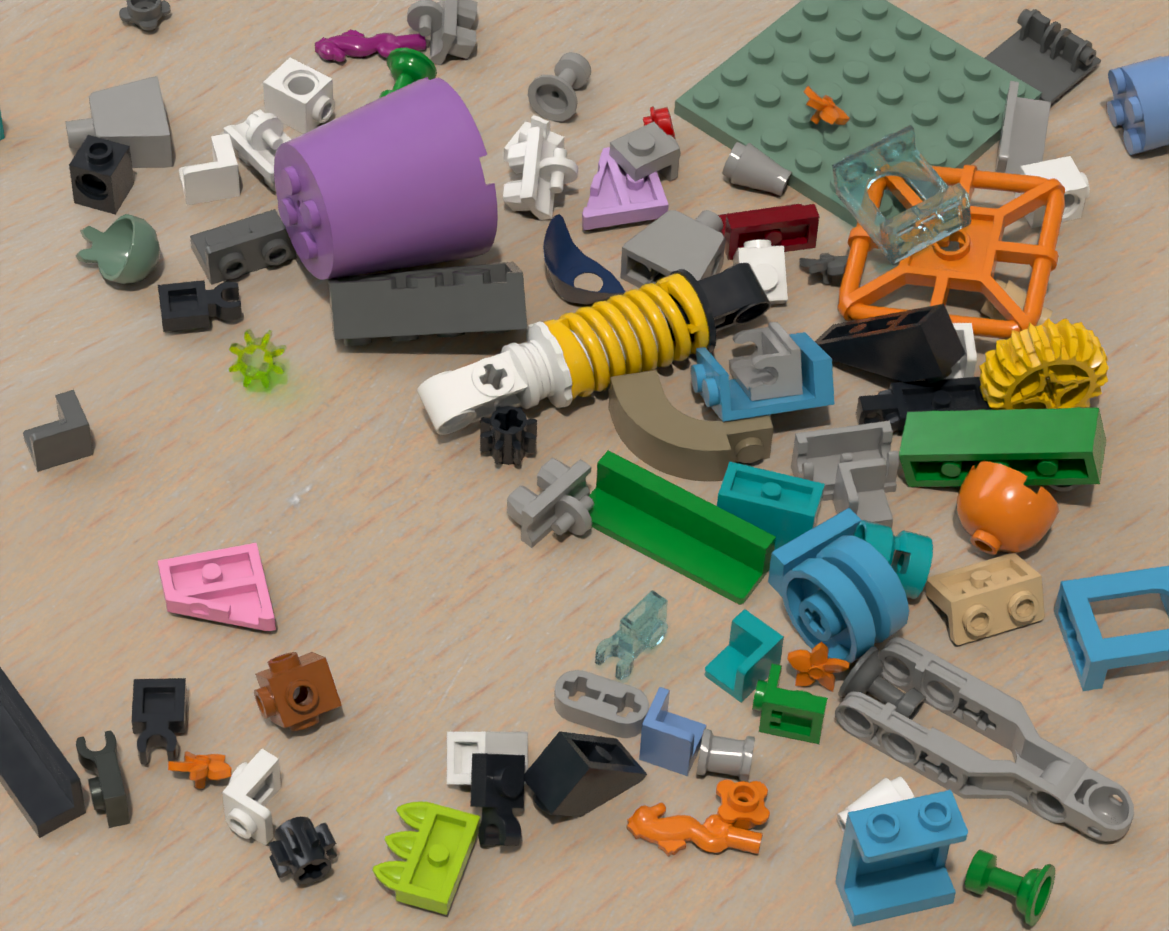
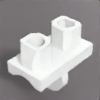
[223,109,291,191]
[503,126,578,220]

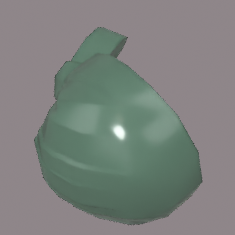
[76,214,160,284]

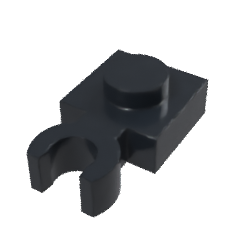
[158,280,242,332]
[131,678,187,764]

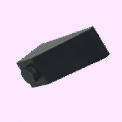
[815,304,966,383]

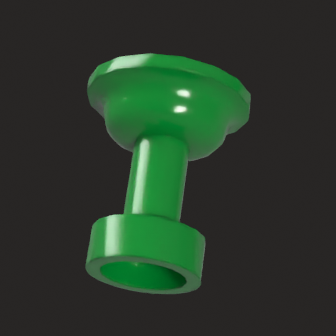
[378,48,437,99]
[965,849,1056,926]

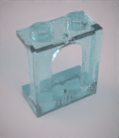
[832,125,971,265]

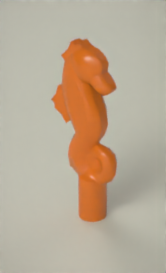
[627,802,763,856]

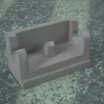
[729,322,803,401]
[791,421,899,501]

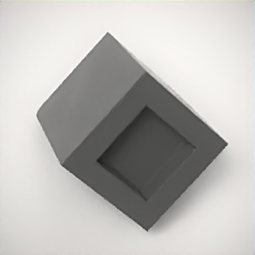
[23,390,93,472]

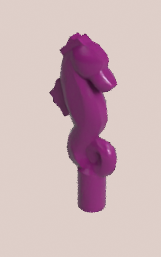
[315,29,426,62]

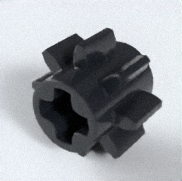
[480,406,537,465]
[268,817,337,884]

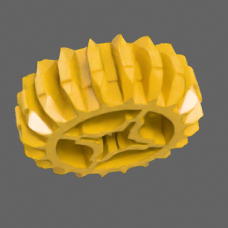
[979,318,1109,410]

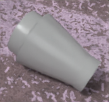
[722,142,792,196]

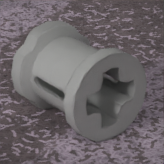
[696,729,755,782]

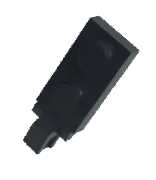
[855,377,992,431]

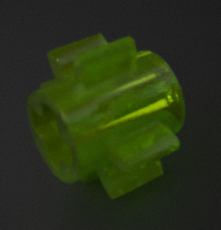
[229,329,287,388]

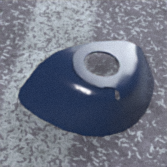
[543,214,626,305]

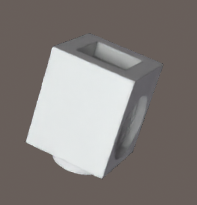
[263,58,335,134]
[1015,156,1090,228]

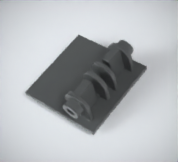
[984,9,1101,104]

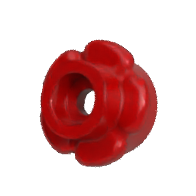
[643,106,676,140]

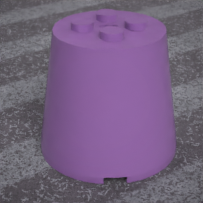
[274,77,498,280]

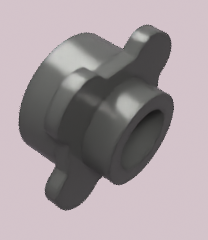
[119,0,171,30]

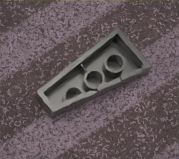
[328,262,527,346]

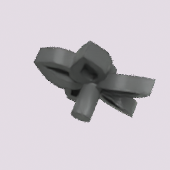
[800,253,848,284]

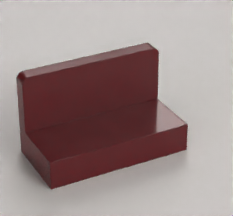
[718,204,820,260]

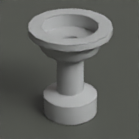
[527,52,591,122]

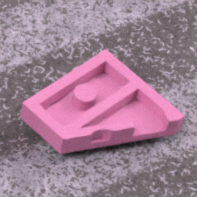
[158,543,276,631]

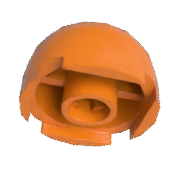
[957,461,1059,555]

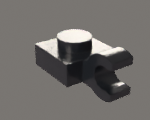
[470,753,525,846]

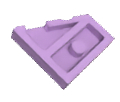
[582,147,669,230]

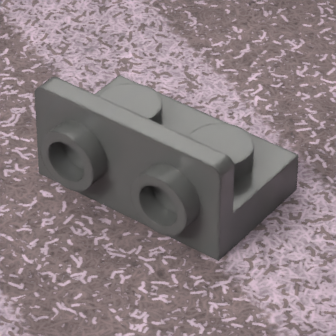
[190,209,297,285]

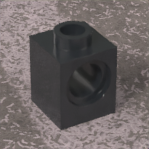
[69,135,134,215]

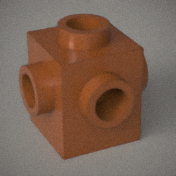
[254,652,342,731]

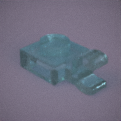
[595,590,668,680]

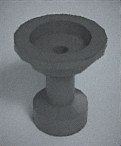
[838,646,927,720]

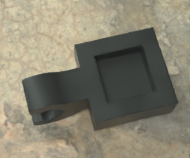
[76,730,130,828]

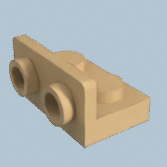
[926,553,1045,645]

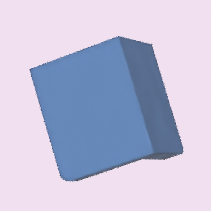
[639,687,707,776]

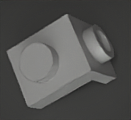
[609,122,681,181]

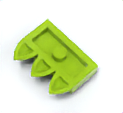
[372,801,480,915]

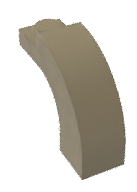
[608,370,774,481]

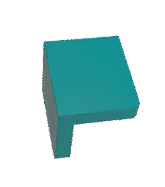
[704,609,784,703]

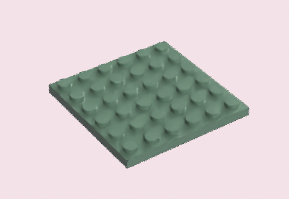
[674,0,1042,230]

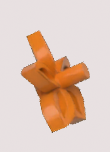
[803,86,850,125]
[787,642,850,692]
[168,751,232,789]

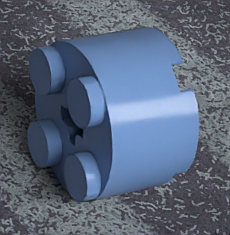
[1107,55,1169,155]

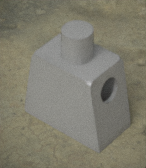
[65,76,173,168]
[620,210,726,288]

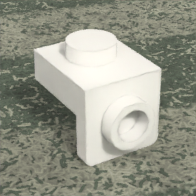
[733,240,788,304]
[222,749,281,845]

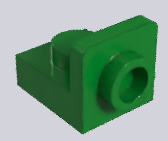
[752,663,828,744]

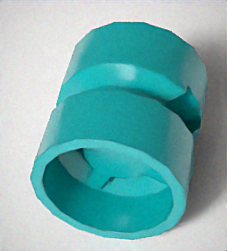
[853,520,933,599]

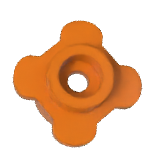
[716,779,770,830]

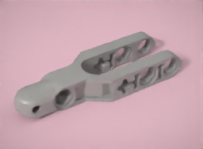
[835,637,1134,842]

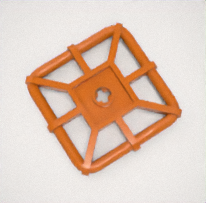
[837,162,1065,339]

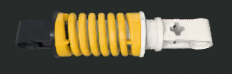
[417,263,771,435]

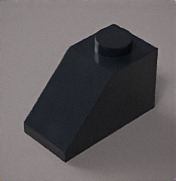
[524,731,647,817]

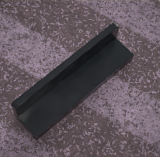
[0,667,86,838]

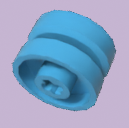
[781,535,909,665]

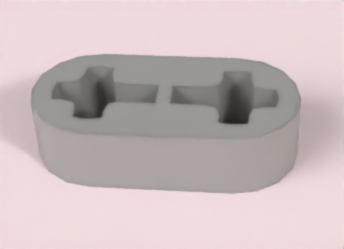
[554,670,649,738]

